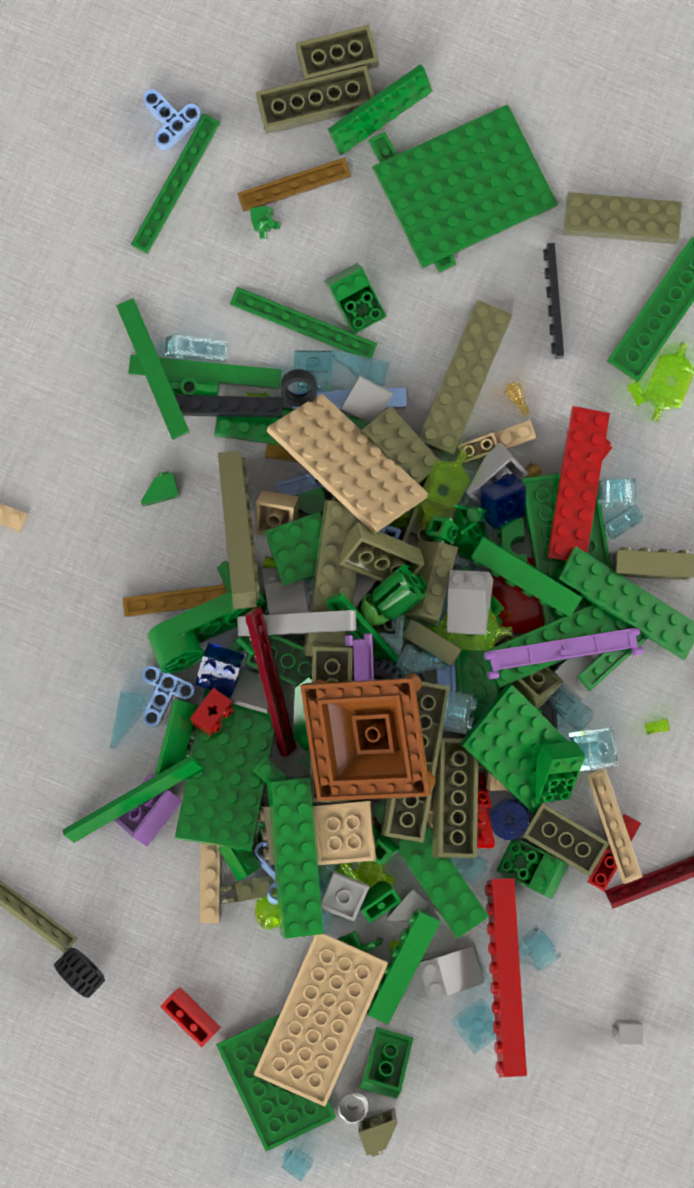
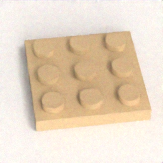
[312,801,376,865]

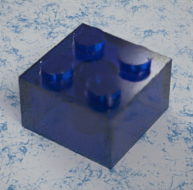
[481,474,526,529]
[195,642,245,697]

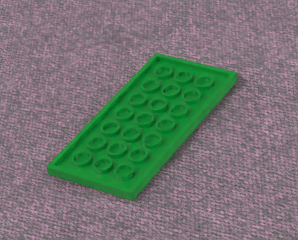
[520,473,612,625]
[175,689,275,852]

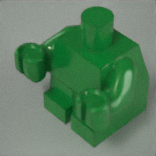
[250,206,280,239]

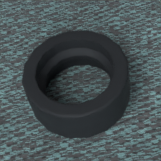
[281,369,317,407]

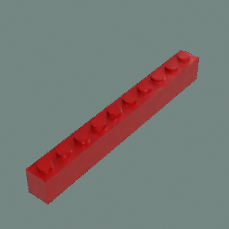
[484,879,527,1078]

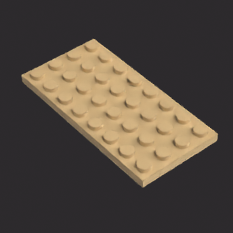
[267,393,428,534]
[254,933,388,1107]

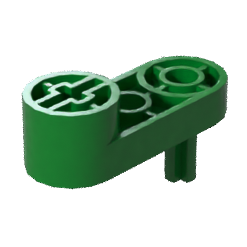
[147,561,267,674]

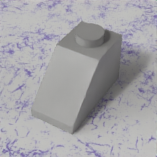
[387,889,430,921]

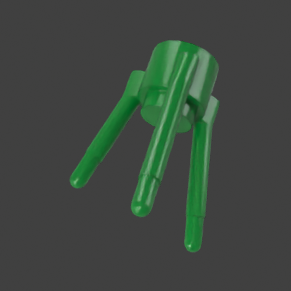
[453,504,487,534]

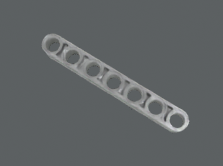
[237,610,356,636]

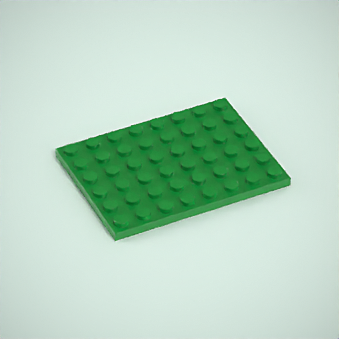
[372,104,558,269]

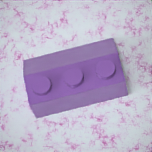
[114,774,182,846]

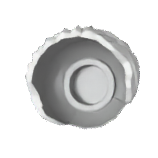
[338,1093,368,1124]

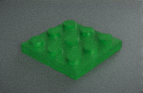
[264,512,322,586]

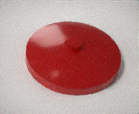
[491,557,544,634]

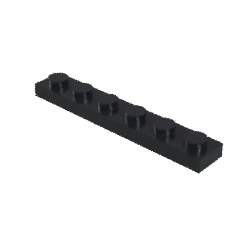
[543,243,564,359]
[175,395,283,418]

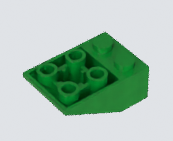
[325,263,387,334]
[535,741,586,804]
[496,836,569,899]

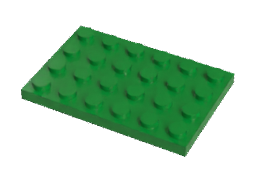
[460,683,568,814]
[216,1014,336,1151]

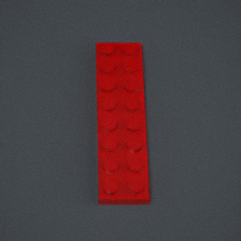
[547,406,610,561]

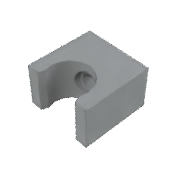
[554,655,595,704]

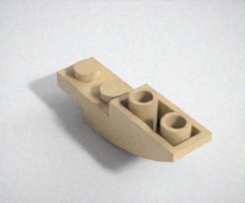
[457,420,537,464]

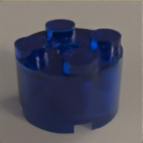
[490,799,529,840]

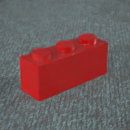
[160,987,221,1048]

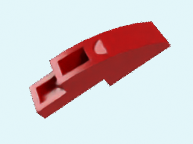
[477,773,495,849]
[587,813,641,891]

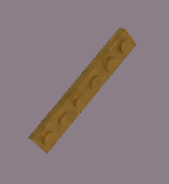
[237,157,351,212]
[122,584,227,617]

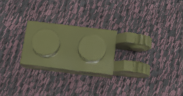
[220,875,276,904]

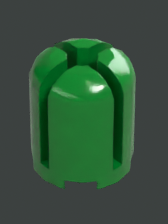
[372,564,428,620]

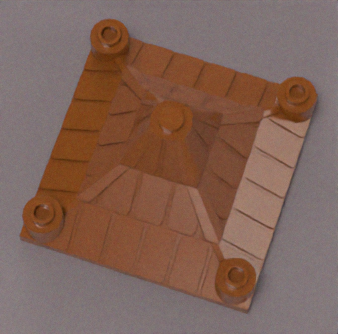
[300,674,435,801]

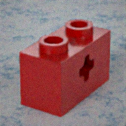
[190,688,234,737]

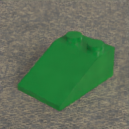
[359,1027,413,1099]

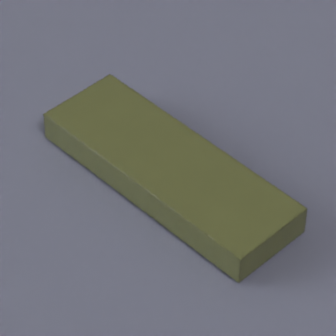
[402,619,462,666]

